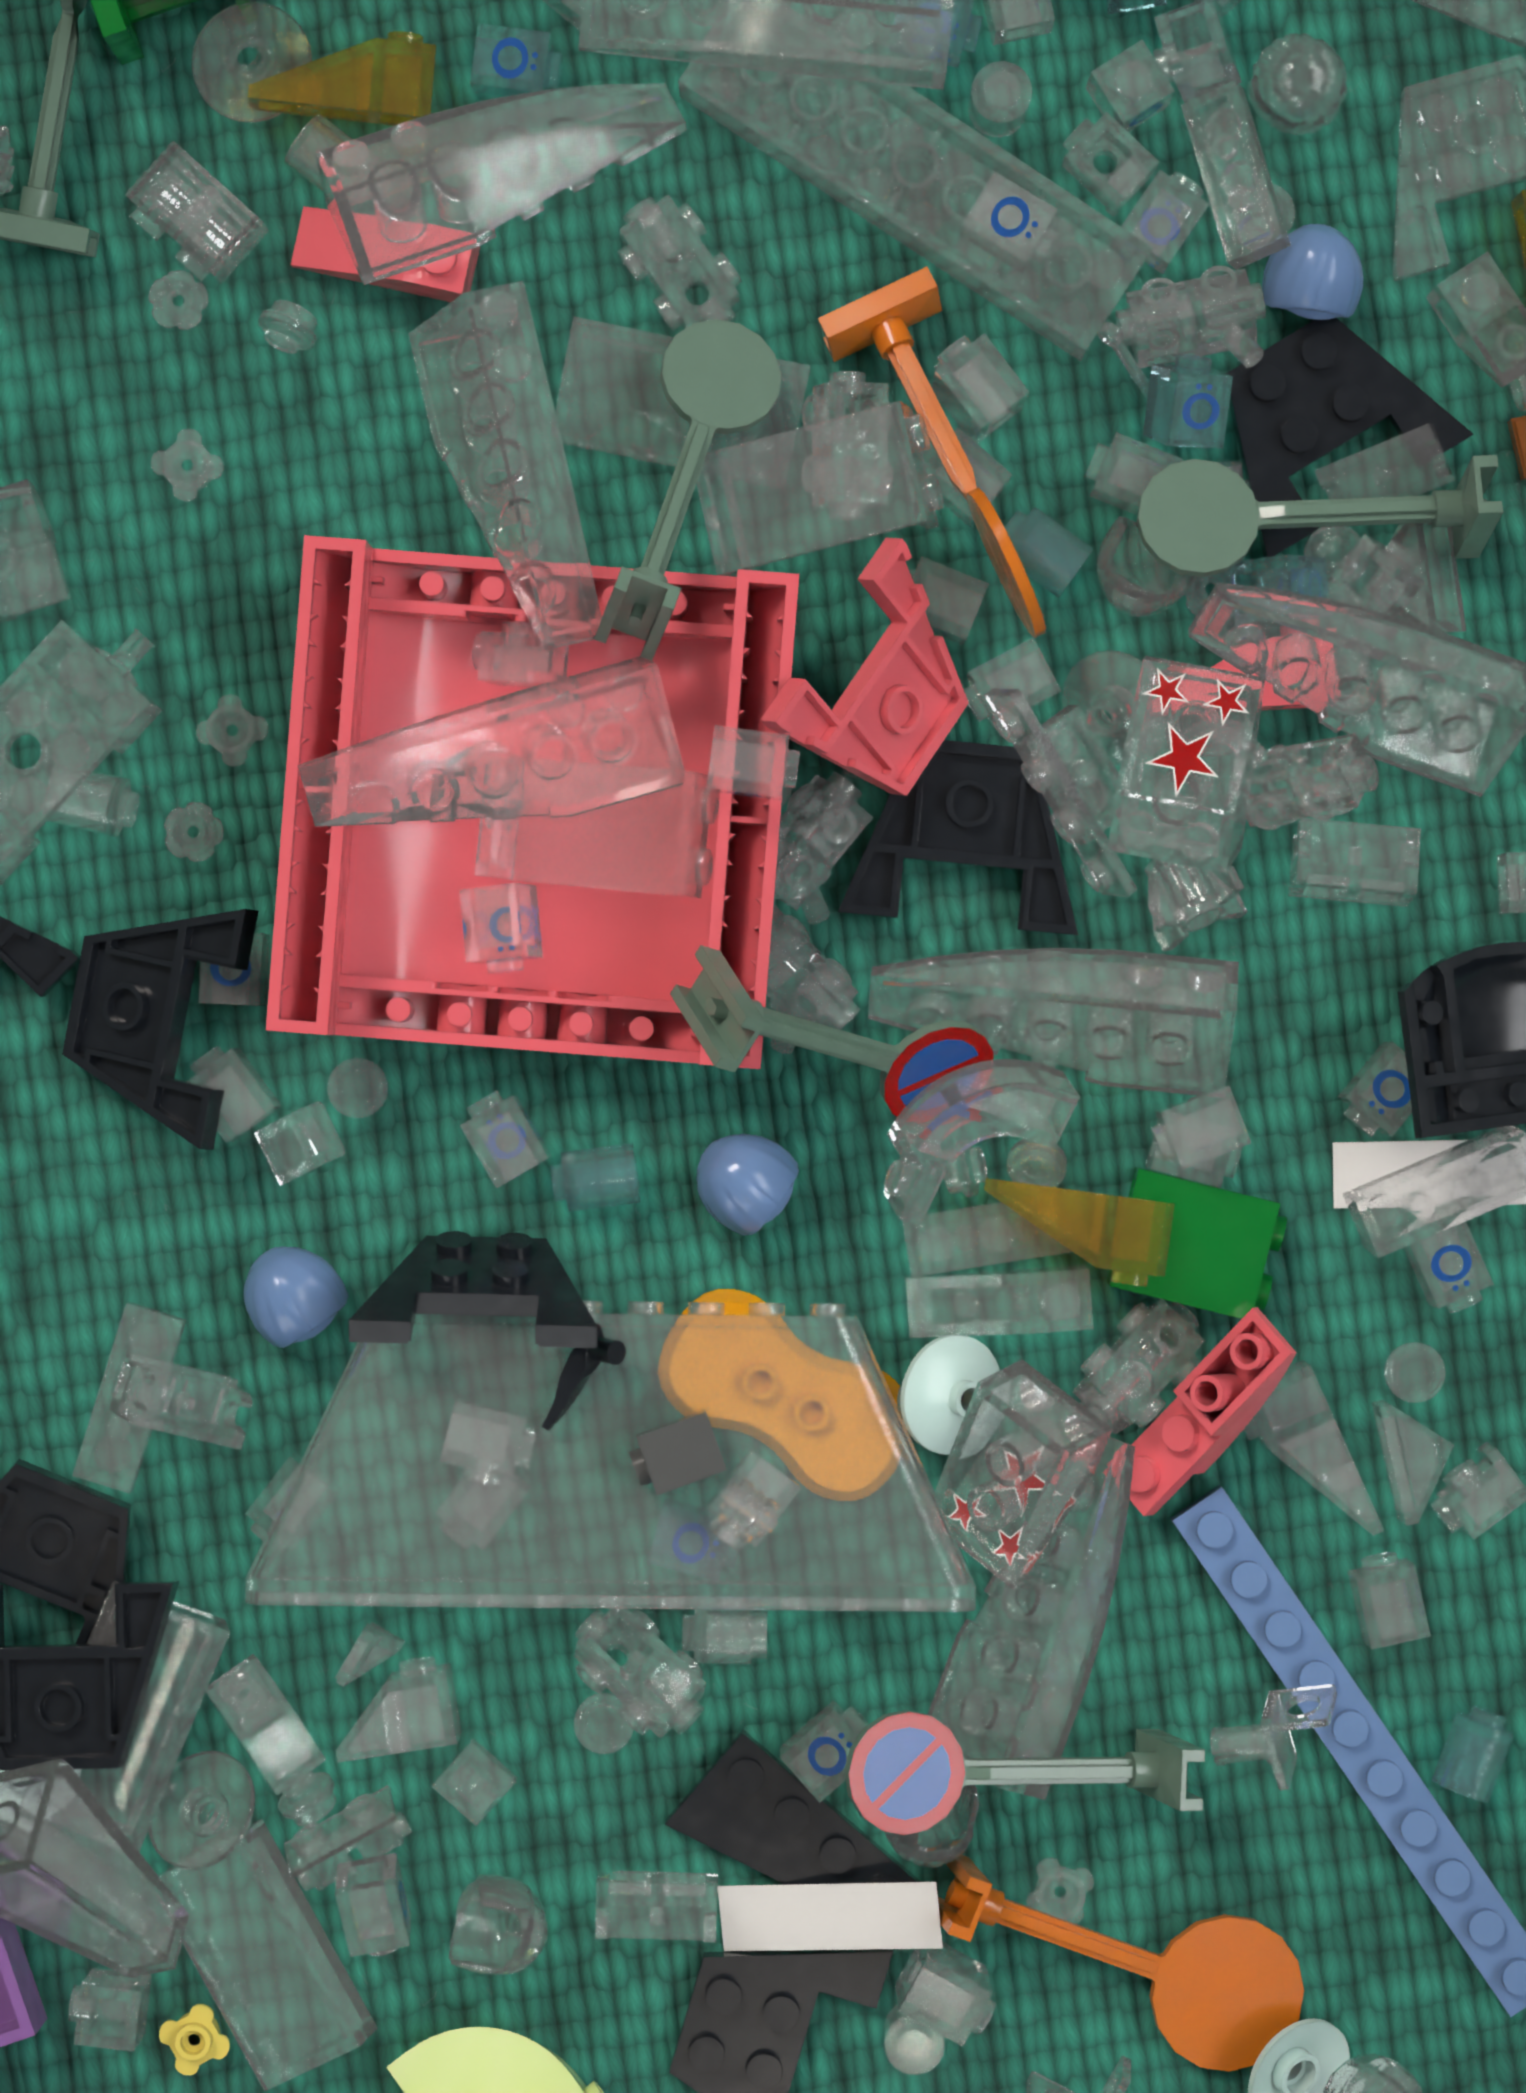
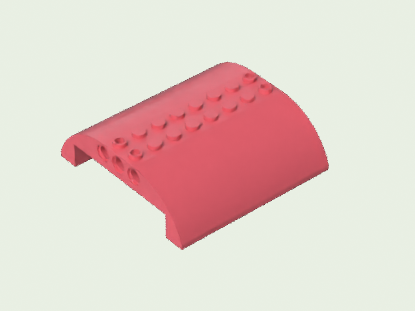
[266,535,799,1069]

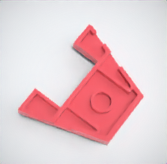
[760,538,969,796]

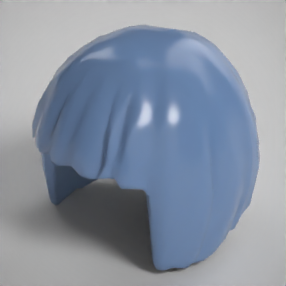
[1262,224,1363,320]
[696,1133,799,1235]
[244,1246,349,1348]

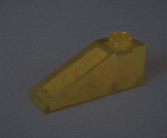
[247,31,436,129]
[984,1178,1175,1287]

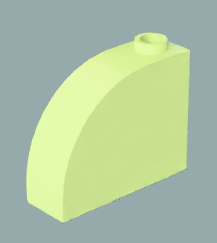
[387,2027,604,2093]

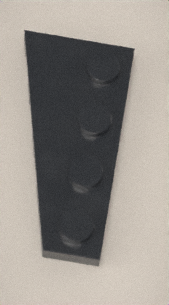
[665,1730,922,1885]

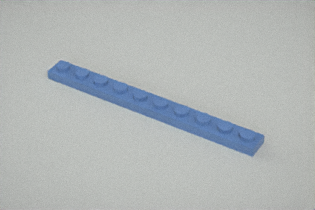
[1170,1485,1526,2017]

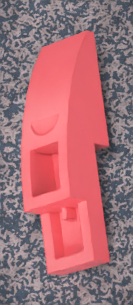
[1106,1307,1297,1516]

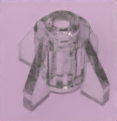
[1145,839,1248,952]

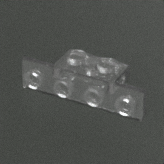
[984,688,1137,898]

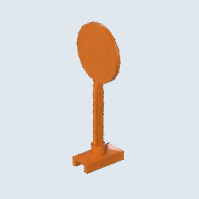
[818,266,1046,638]
[938,1849,1304,2072]

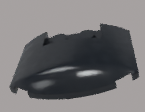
[1398,942,1526,1138]

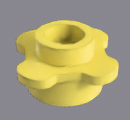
[159,2004,230,2075]

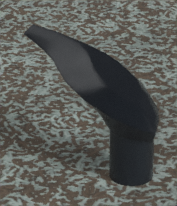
[541,1323,626,1431]

